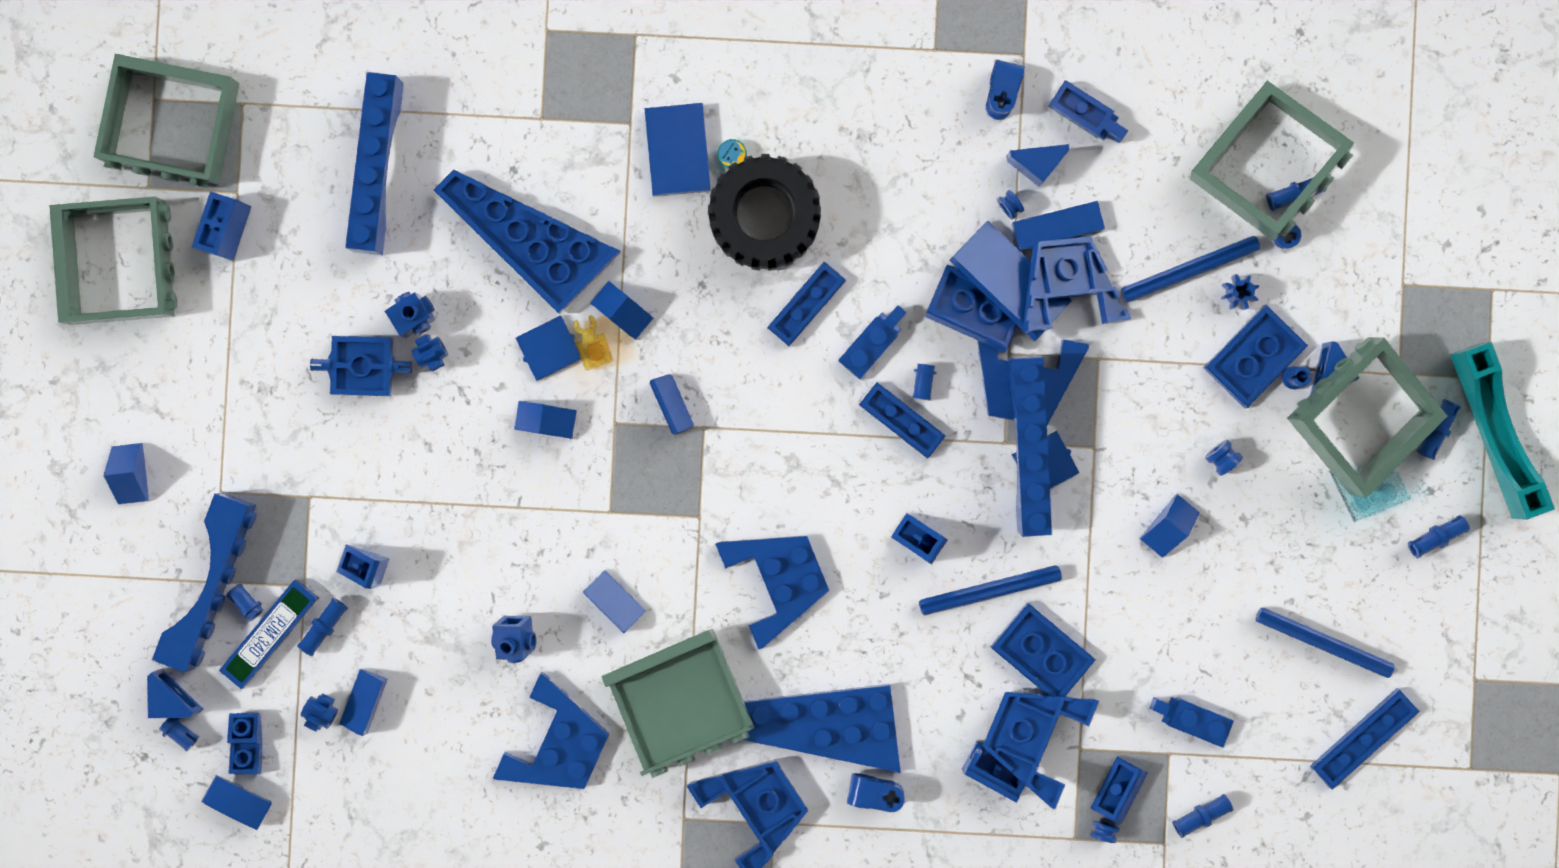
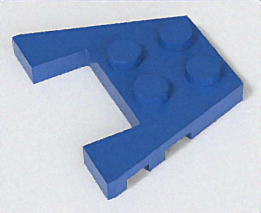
[1023,236,1131,333]
[977,340,1089,425]
[715,536,829,650]
[493,672,610,789]
[982,692,1099,810]
[687,759,808,868]

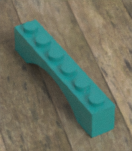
[1450,342,1555,520]

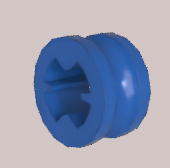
[997,190,1025,220]
[1273,225,1302,249]
[1090,820,1120,843]

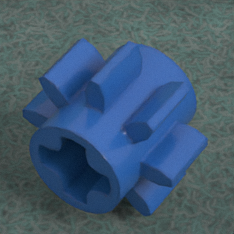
[1221,274,1259,310]
[411,334,448,371]
[300,693,338,732]

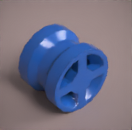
[1205,439,1243,476]

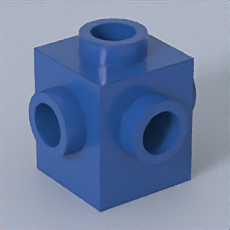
[385,292,436,338]
[491,615,537,663]

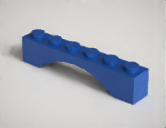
[345,72,404,256]
[1008,355,1052,537]
[152,493,257,672]

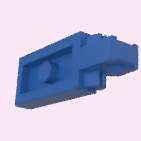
[1048,80,1128,143]
[838,305,906,380]
[1149,697,1234,748]

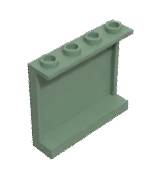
[601,629,755,778]

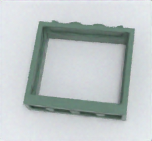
[93,53,240,188]
[1190,80,1354,242]
[49,196,177,325]
[1287,337,1448,498]

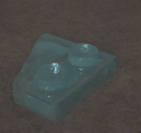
[1329,469,1411,522]

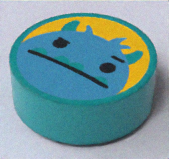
[718,139,747,169]

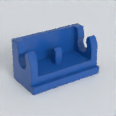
[192,191,252,261]
[962,741,1025,803]

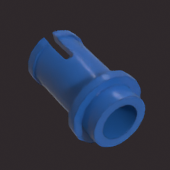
[912,363,937,401]
[1282,366,1312,390]
[226,583,264,621]
[159,718,200,752]

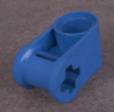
[986,59,1025,120]
[846,773,905,812]

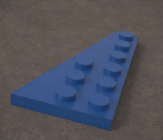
[433,169,621,314]
[743,684,901,773]

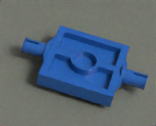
[310,336,412,396]

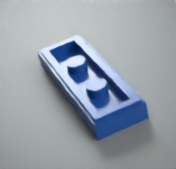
[1011,201,1105,251]
[767,261,846,347]
[859,382,946,459]

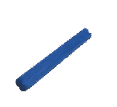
[1121,236,1260,302]
[919,565,1062,615]
[1255,608,1395,678]

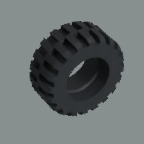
[708,154,821,271]

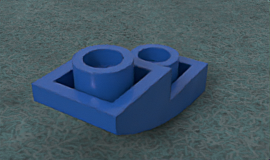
[227,713,262,774]
[201,774,272,830]

